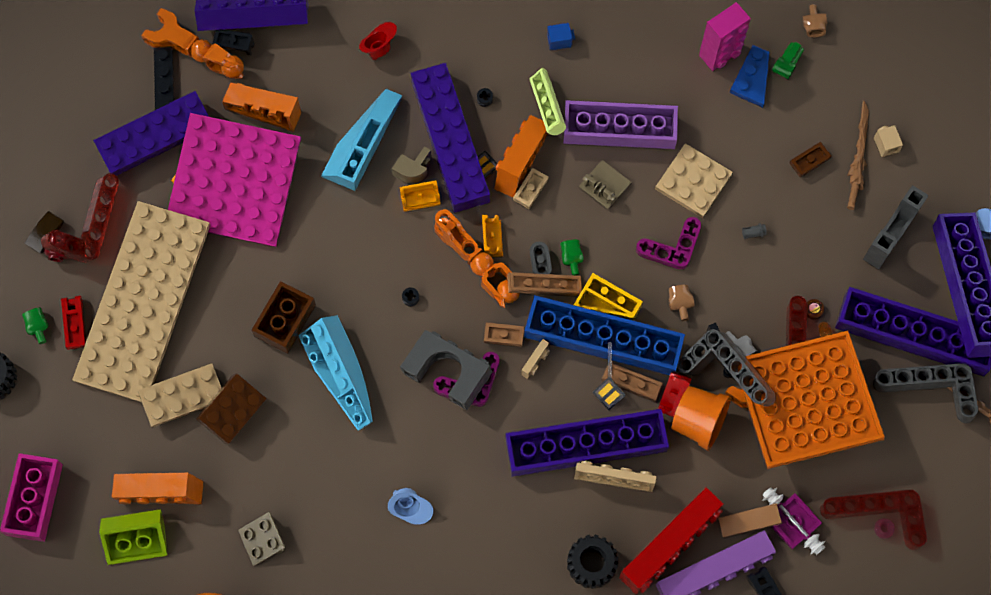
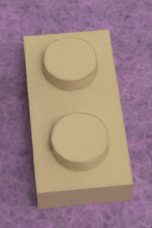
[513,168,549,209]
[521,339,550,379]

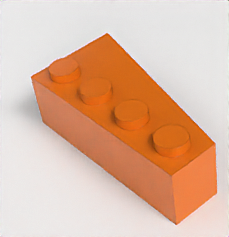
[222,83,301,132]
[494,115,548,198]
[112,472,204,505]

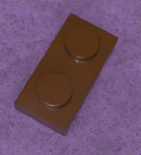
[789,142,831,177]

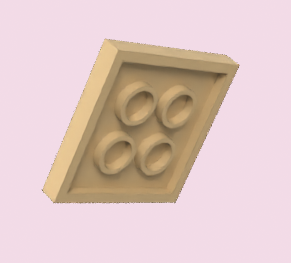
[655,143,733,218]

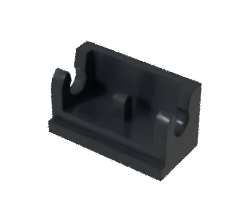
[212,29,254,56]

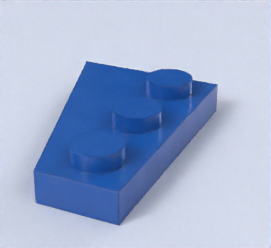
[730,45,770,108]

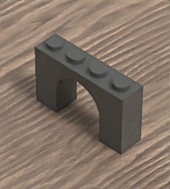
[863,185,929,270]
[400,330,493,410]

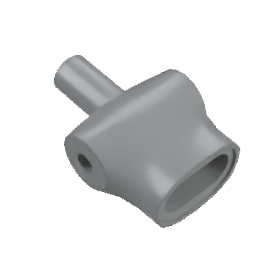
[725,331,758,356]

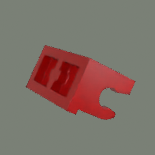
[658,371,691,418]

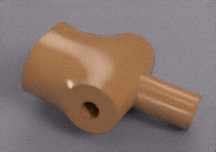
[803,4,827,38]
[669,284,694,322]

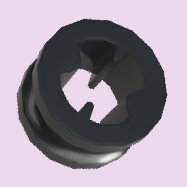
[477,88,493,107]
[402,287,419,307]

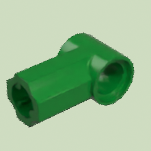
[772,42,805,80]

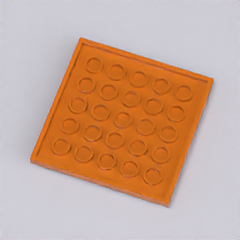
[738,331,885,469]

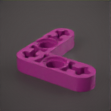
[636,217,701,270]
[433,352,499,407]

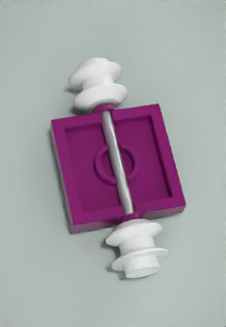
[762,487,826,555]

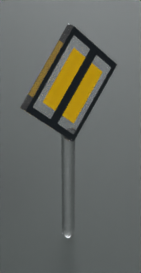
[477,150,497,213]
[592,342,626,410]

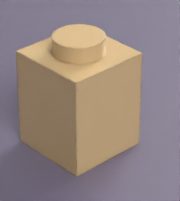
[874,125,903,157]

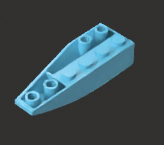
[321,89,403,191]
[298,315,373,431]

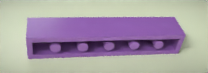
[656,530,776,595]

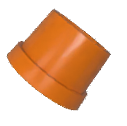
[672,386,731,451]

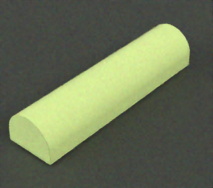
[529,68,566,135]

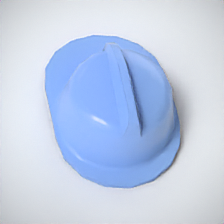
[388,488,433,524]

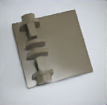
[579,160,631,209]
[238,512,286,566]

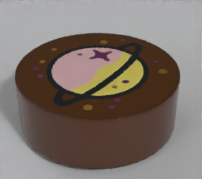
[804,299,824,319]

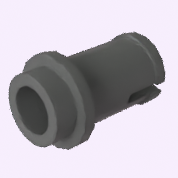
[742,223,767,240]

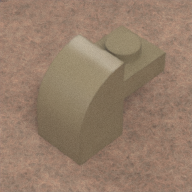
[392,146,432,184]

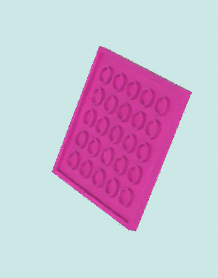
[168,113,301,247]

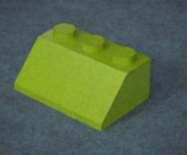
[99,509,168,565]

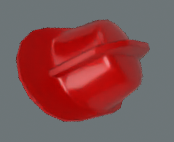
[359,22,397,60]

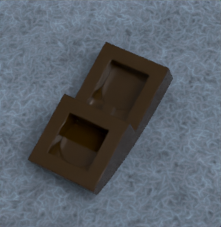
[25,211,64,253]

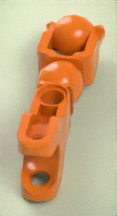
[141,8,244,79]
[434,209,520,308]

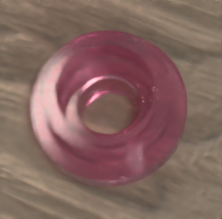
[874,518,895,539]

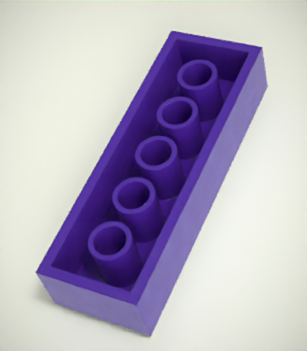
[194,0,309,31]
[93,91,209,177]

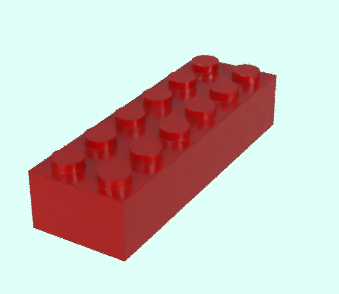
[619,487,723,595]

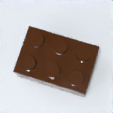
[251,281,316,354]
[196,373,267,444]

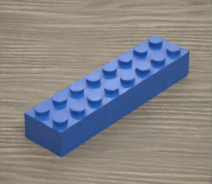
[524,295,685,375]

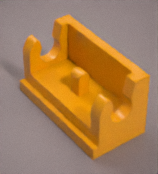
[399,180,441,212]
[482,215,503,257]

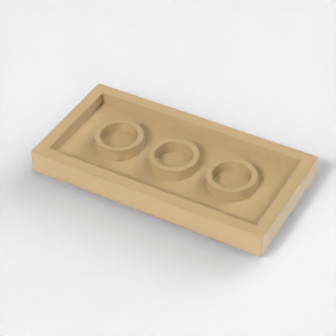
[138,363,222,428]
[574,461,656,492]

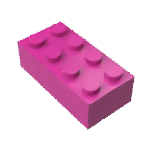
[699,2,751,71]
[0,453,63,542]

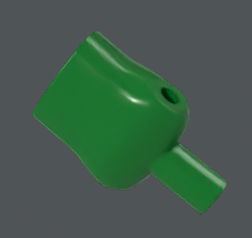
[560,239,584,276]
[22,307,48,344]

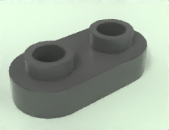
[530,242,552,274]

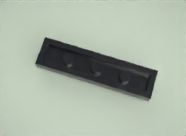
[154,46,174,110]

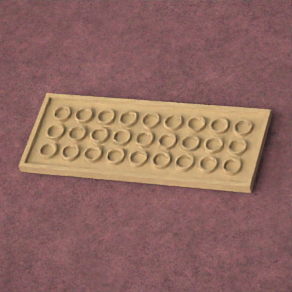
[72,201,211,403]

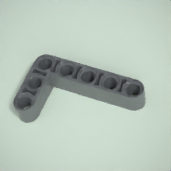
[678,329,776,407]
[873,363,978,423]

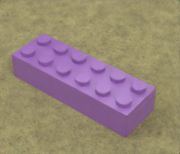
[563,100,678,149]

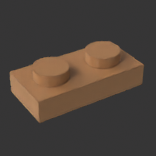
[484,323,524,347]

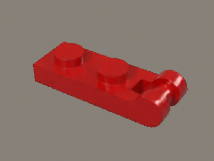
[61,295,86,350]

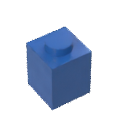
[547,23,575,50]

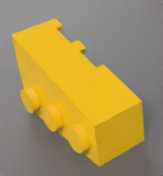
[574,273,643,321]

